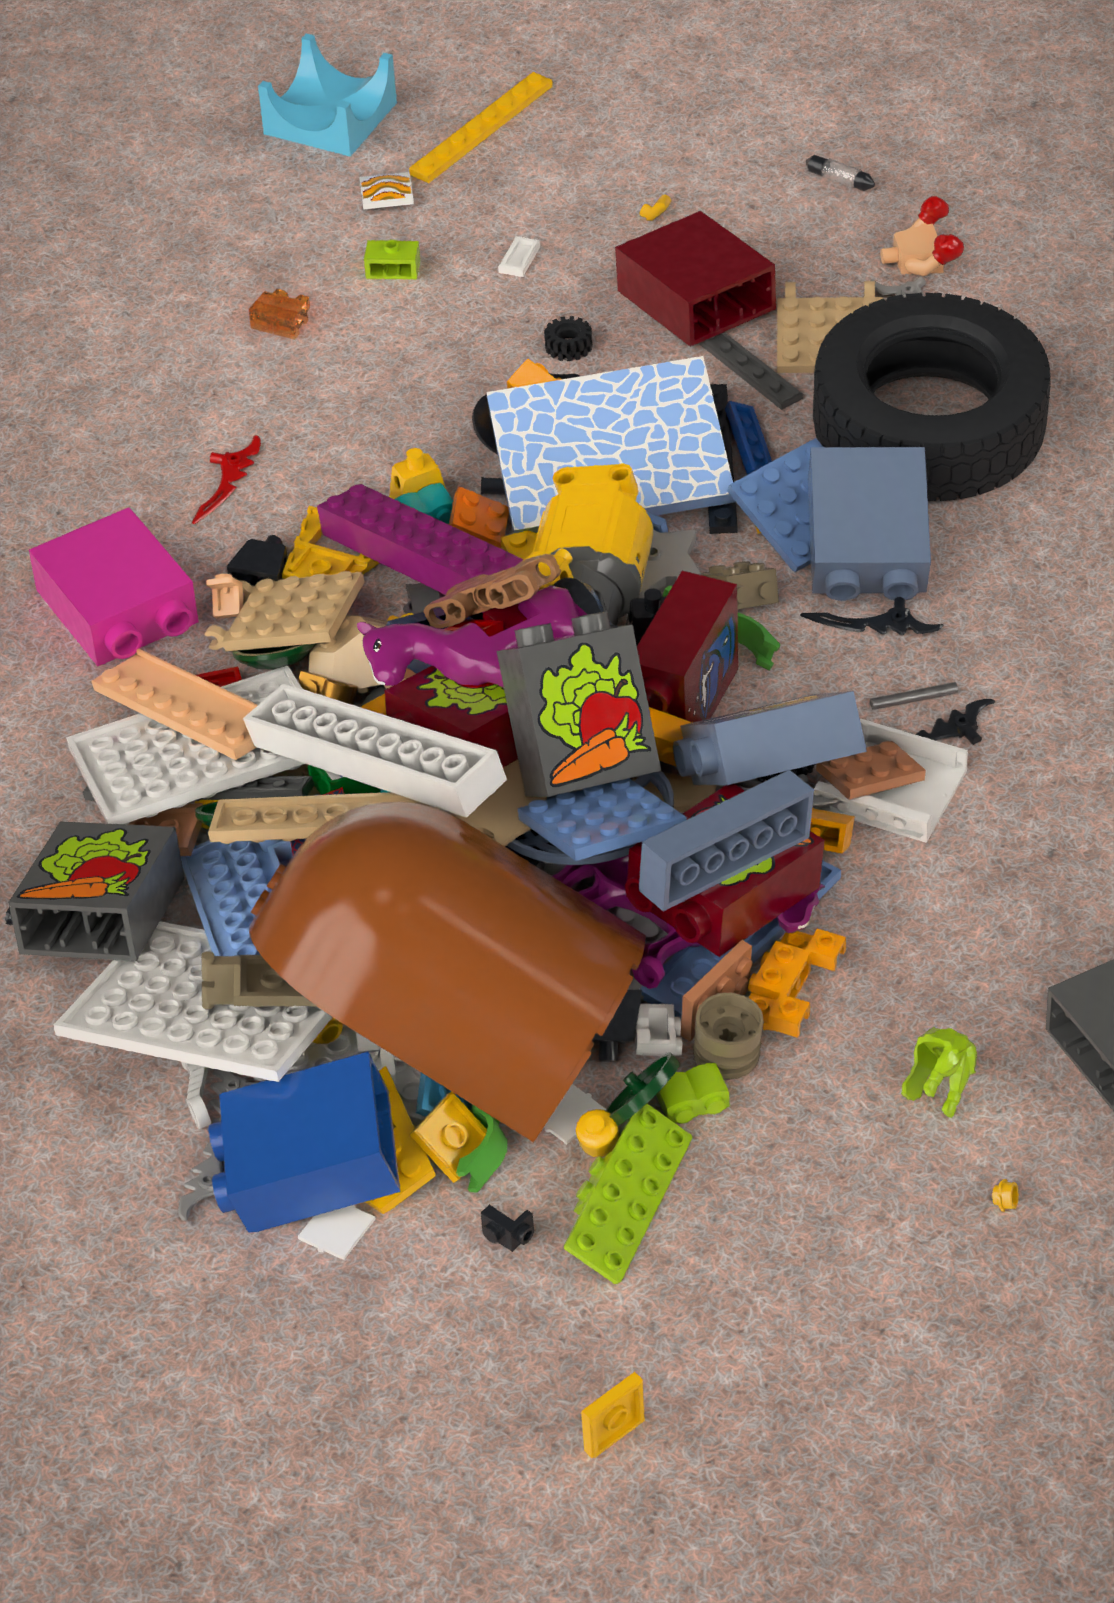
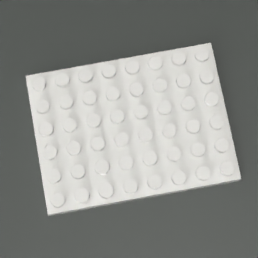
[66,666,305,825]
[53,921,333,1082]

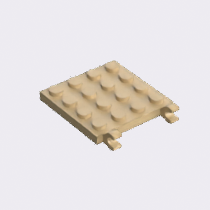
[777,281,883,373]
[204,571,365,651]

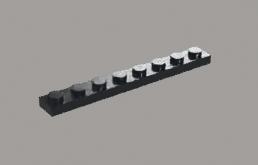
[708,384,738,534]

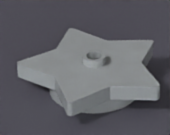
[639,530,701,598]

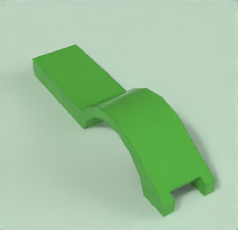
[662,585,781,671]
[456,1105,508,1193]

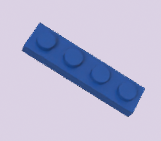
[725,400,772,475]

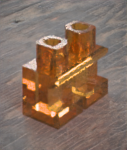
[249,288,310,340]

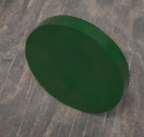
[605,1052,680,1126]

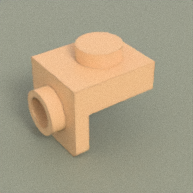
[206,574,243,619]

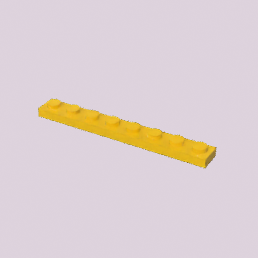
[409,72,553,183]

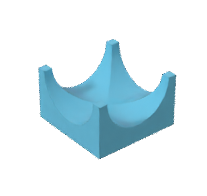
[258,33,397,157]

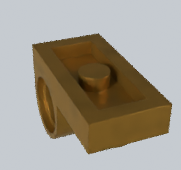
[298,671,358,705]

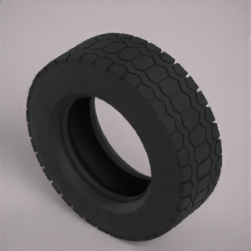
[813,293,1051,501]

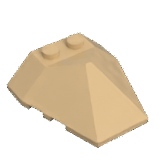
[309,615,405,694]

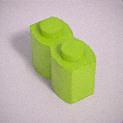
[656,1063,730,1124]

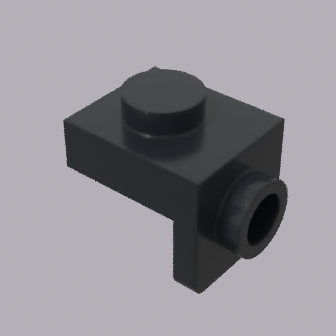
[481,1204,534,1252]

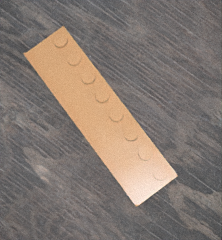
[92,649,258,760]

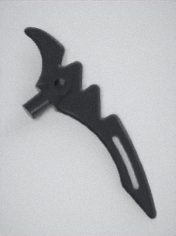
[800,597,944,635]
[915,699,996,745]

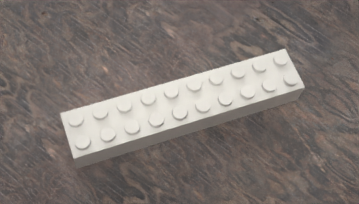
[243,683,507,817]

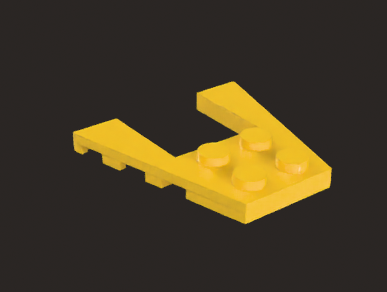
[282,505,379,579]
[365,1066,436,1214]

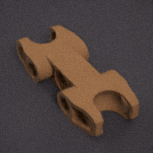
[423,554,561,628]

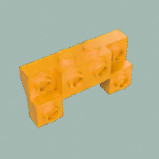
[748,928,846,1038]

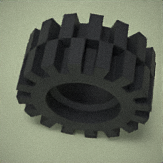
[544,316,593,361]

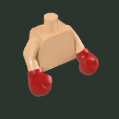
[880,196,964,276]

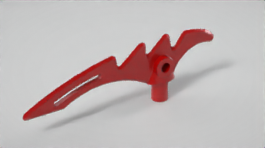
[192,435,261,524]

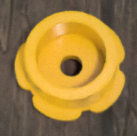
[992,1179,1019,1212]

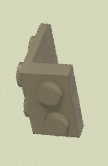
[701,561,779,609]

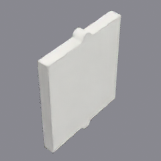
[544,1084,606,1145]
[298,1205,375,1260]

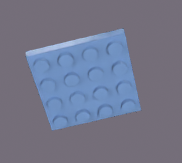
[727,438,823,572]
[518,778,687,861]

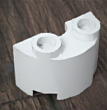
[635,1004,682,1056]

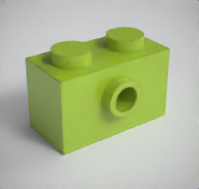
[364,240,420,279]

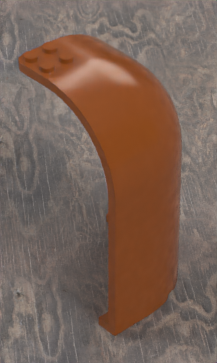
[249,802,646,1142]

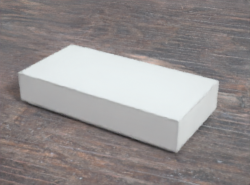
[498,236,540,277]

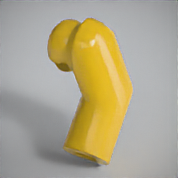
[640,195,671,221]

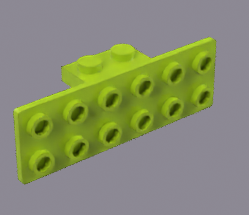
[564,1104,692,1284]

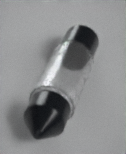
[805,155,875,191]

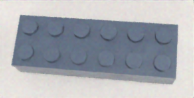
[639,770,814,911]

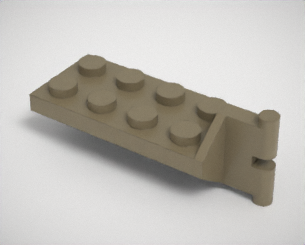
[201,951,316,1009]

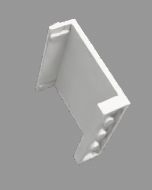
[814,719,968,843]

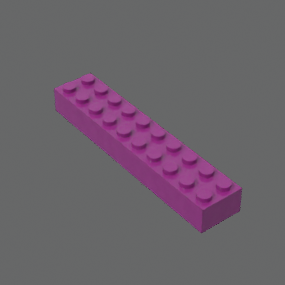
[317,484,524,613]

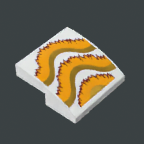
[359,172,414,209]

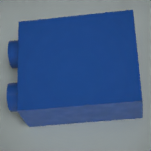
[208,1051,400,1233]

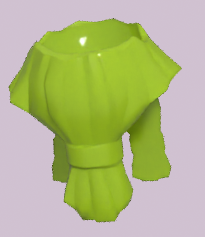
[901,1026,977,1118]

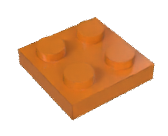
[449,486,509,549]

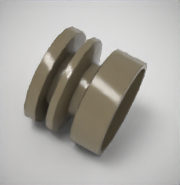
[693,992,764,1079]

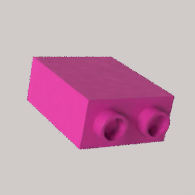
[29,507,199,667]

